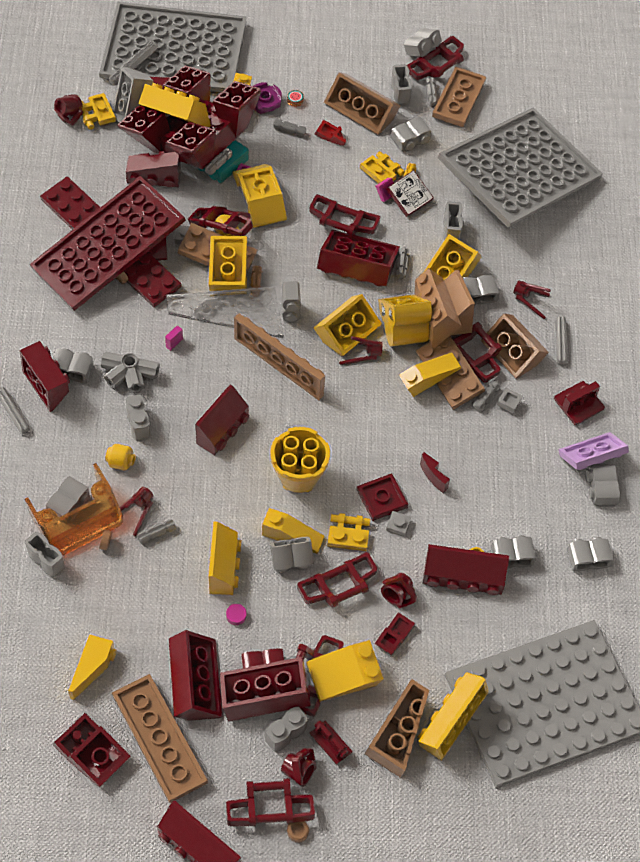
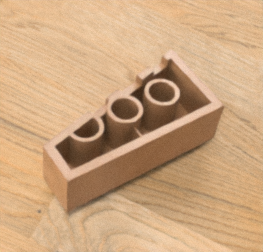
[364,679,429,777]

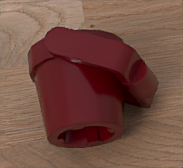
[54,94,84,126]
[381,572,417,608]
[281,748,317,787]

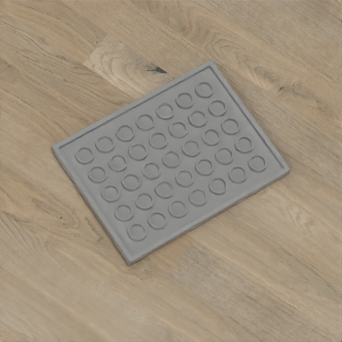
[99,1,247,92]
[438,107,603,228]
[445,620,640,788]

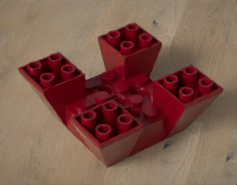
[117,65,261,169]

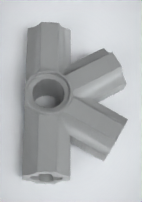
[101,352,160,393]

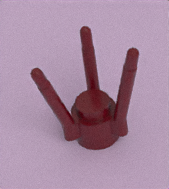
[513,280,551,319]
[339,336,383,365]
[111,486,154,536]

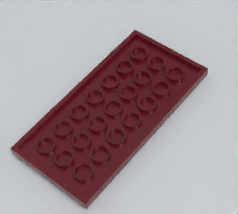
[29,176,186,311]

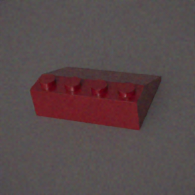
[317,229,400,287]

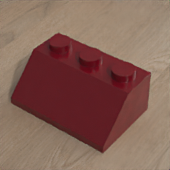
[19,341,70,412]
[195,384,250,456]

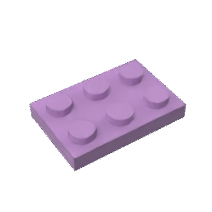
[559,432,629,470]

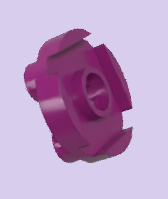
[254,82,282,114]

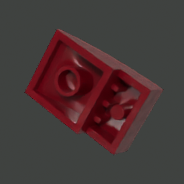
[53,713,131,788]

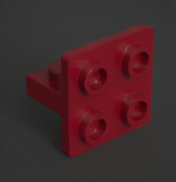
[554,381,605,425]

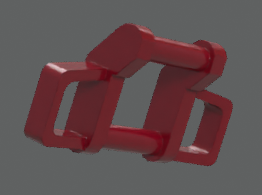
[407,35,464,81]
[309,194,381,236]
[188,206,253,236]
[453,322,503,383]
[297,552,377,608]
[296,635,344,717]
[226,778,315,827]

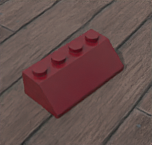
[422,544,509,595]
[169,630,222,721]
[220,657,311,722]
[157,800,241,862]

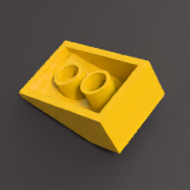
[423,234,482,280]
[209,236,247,295]
[306,640,384,702]

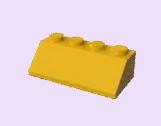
[138,83,211,128]
[418,672,489,761]

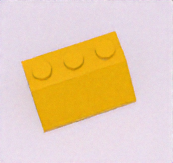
[313,294,382,356]
[208,521,242,595]

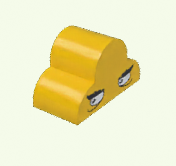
[378,295,432,347]

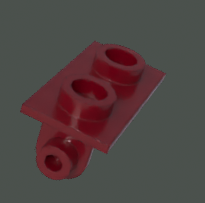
[309,720,353,765]

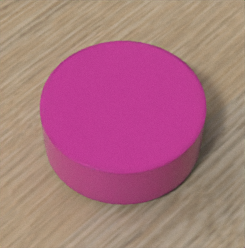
[226,604,246,625]

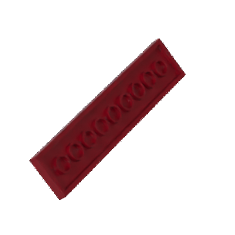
[40,176,182,308]

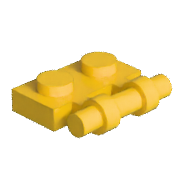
[82,93,116,130]
[360,151,405,184]
[327,513,370,552]

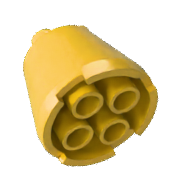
[270,427,330,493]

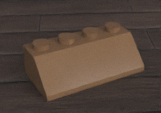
[324,72,401,135]
[414,268,462,349]

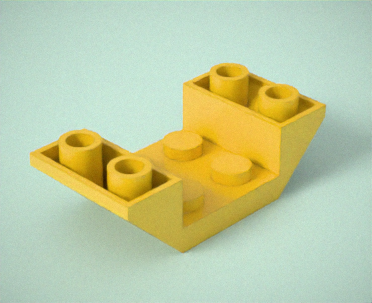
[233,164,287,228]

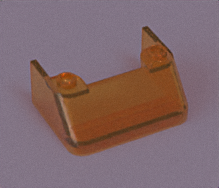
[25,463,124,556]

